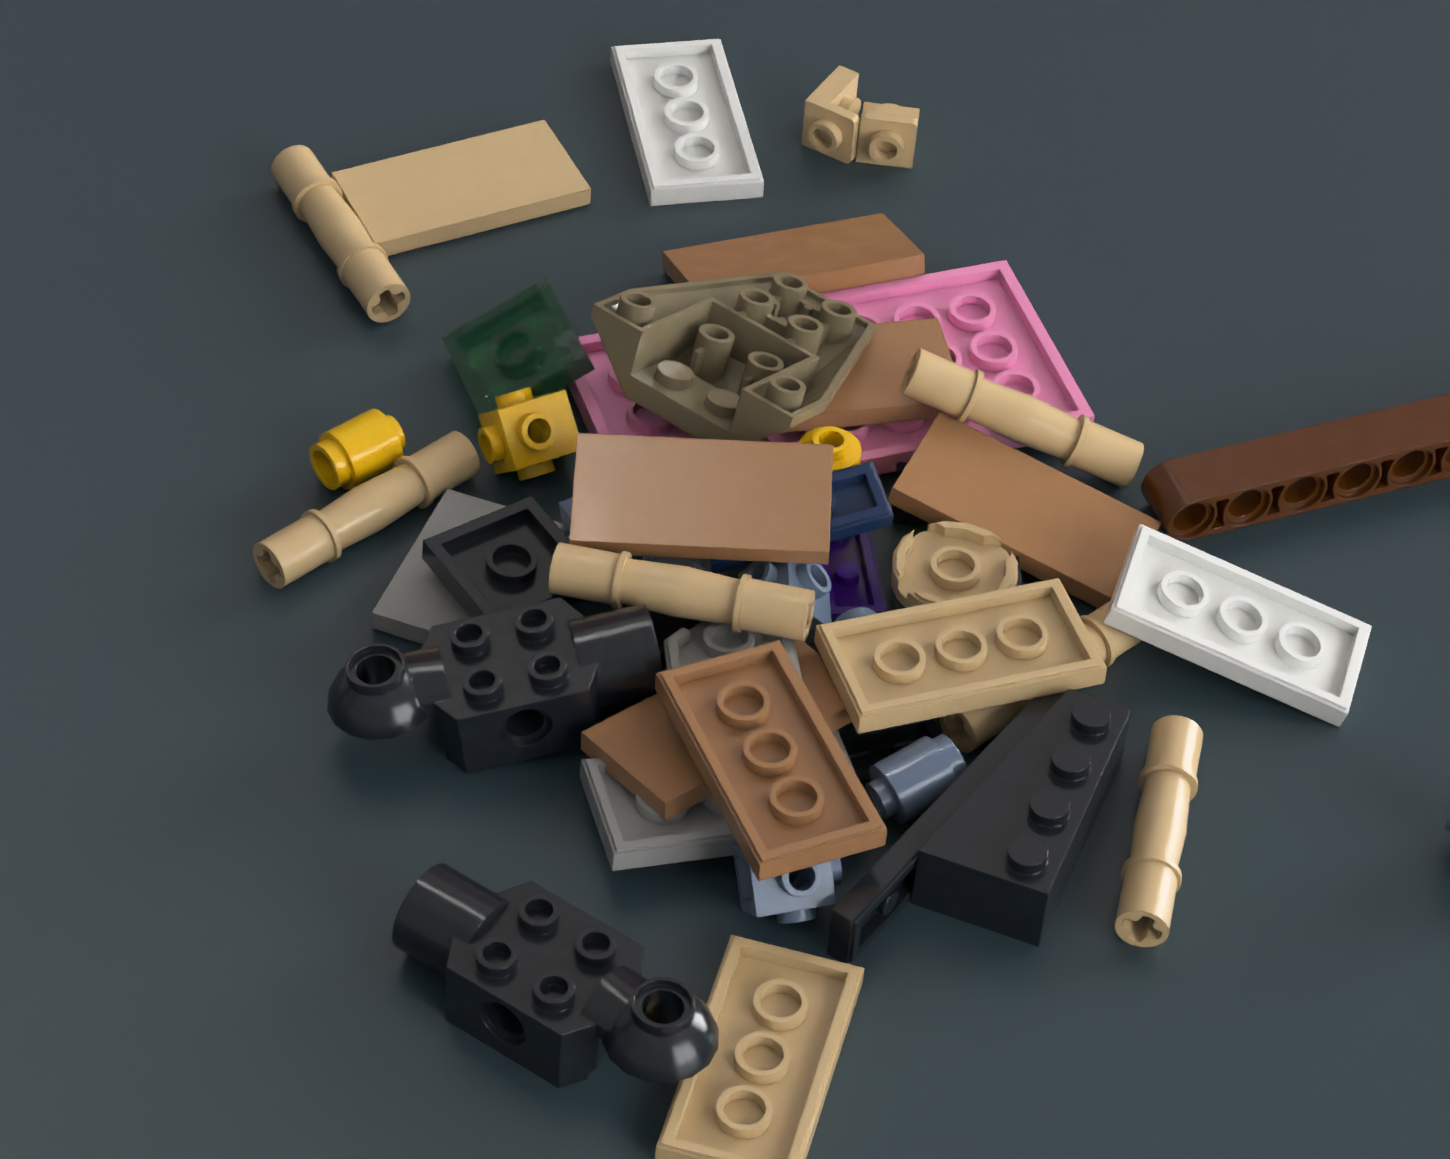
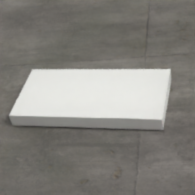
[610,39,764,206]
[1103,524,1372,727]

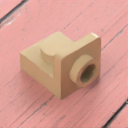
[801,65,861,164]
[856,102,920,169]

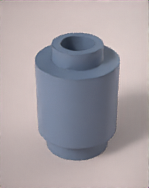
[865,734,967,825]

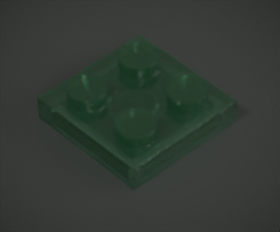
[442,278,595,415]

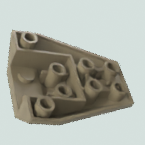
[591,272,877,441]

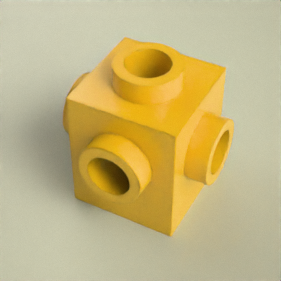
[478,387,578,481]

